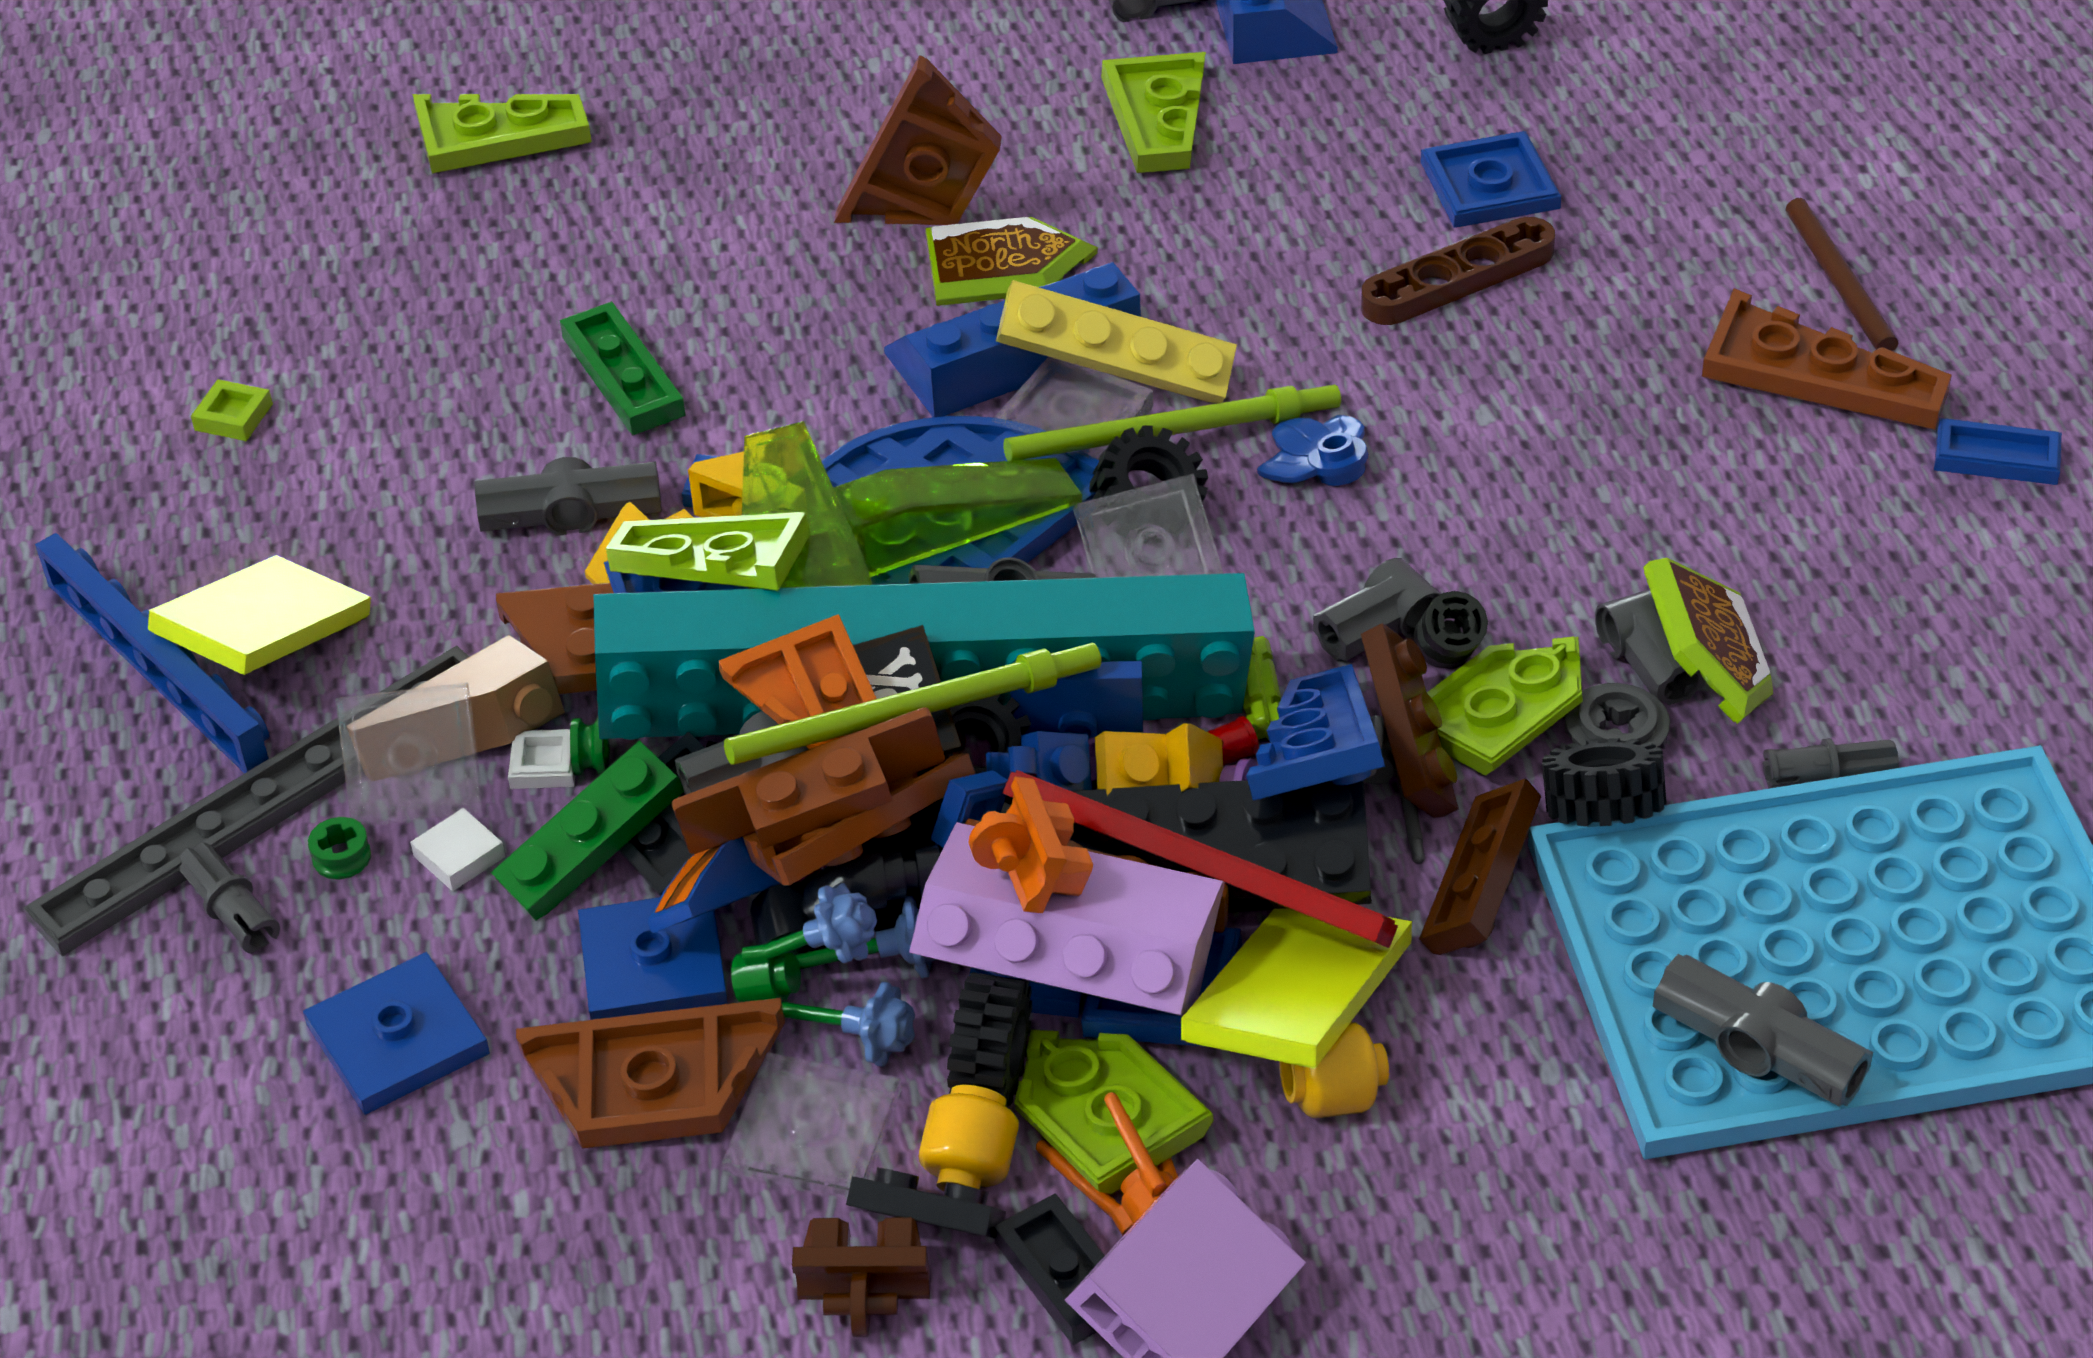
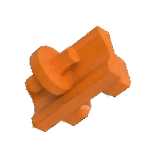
[968,776,1093,913]

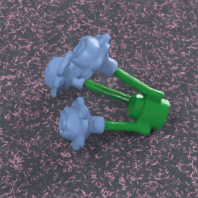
[731,883,936,1067]

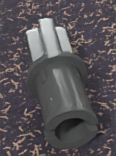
[1763,738,1899,789]
[180,842,280,954]

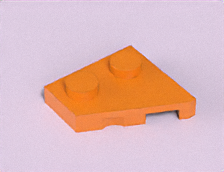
[719,614,877,749]

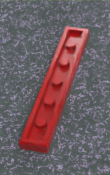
[1003,770,1398,948]

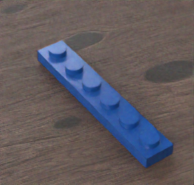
[35,533,270,774]

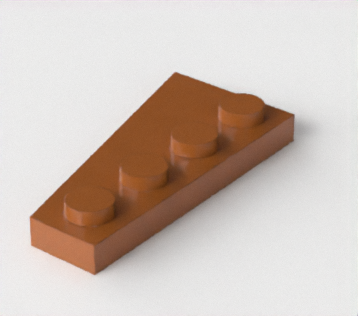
[1702,288,1952,430]

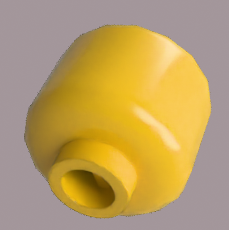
[1279,1021,1389,1119]
[918,1085,1019,1191]

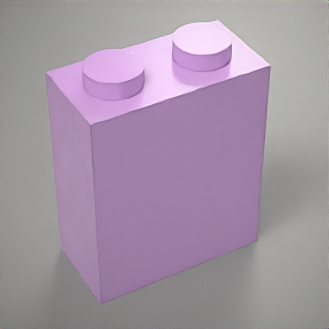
[1065,1158,1306,1358]

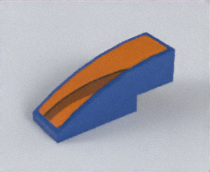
[647,837,781,934]

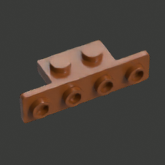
[671,707,945,854]

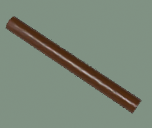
[1785,198,1898,351]

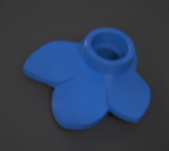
[1257,415,1369,486]

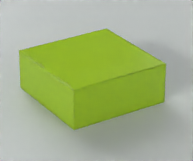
[191,379,273,441]

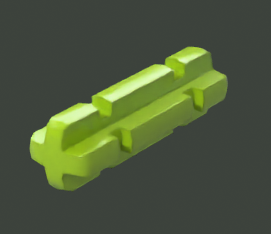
[1244,636,1281,740]

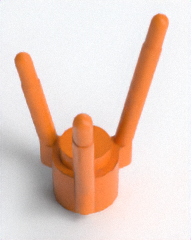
[1036,1092,1178,1236]

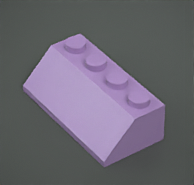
[909,822,1225,1016]

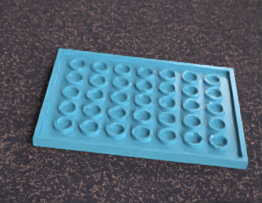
[1528,745,2093,1160]

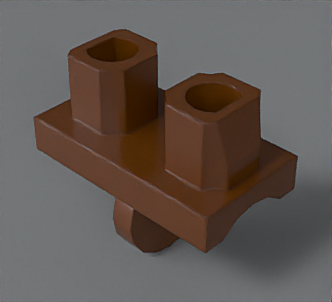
[792,1217,931,1337]

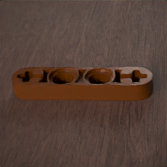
[1361,217,1555,325]

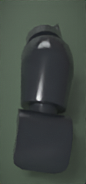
[750,844,940,952]

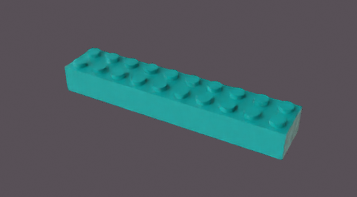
[593,573,1255,740]

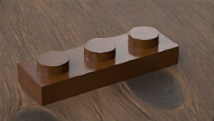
[1361,623,1459,818]
[1419,778,1541,955]

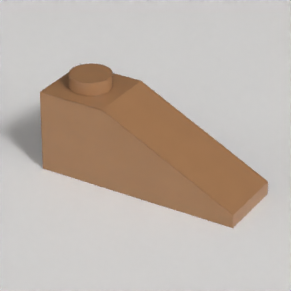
[347,635,565,781]

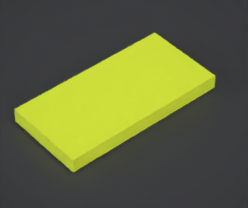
[1181,909,1412,1069]

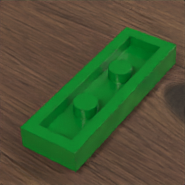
[560,301,686,436]
[491,740,684,921]

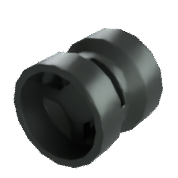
[1413,591,1488,668]

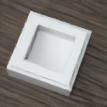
[508,729,576,789]
[410,808,506,891]

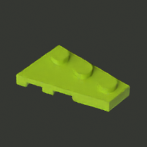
[1101,52,1206,173]
[412,94,592,174]
[606,512,810,591]

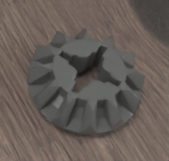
[1565,683,1670,749]

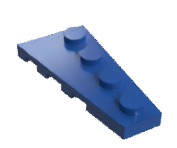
[1246,664,1385,801]

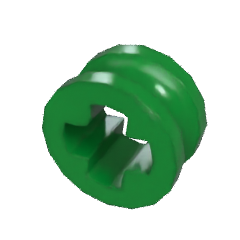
[570,718,610,776]
[308,817,371,880]

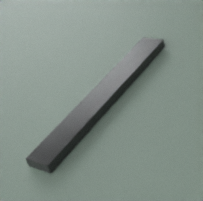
[23,645,470,956]

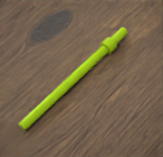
[1003,384,1341,462]
[724,643,1101,765]

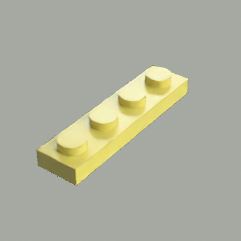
[996,280,1237,403]

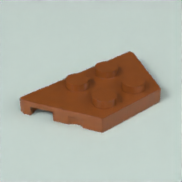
[834,55,1002,225]
[496,583,613,694]
[743,753,975,885]
[516,998,785,1149]

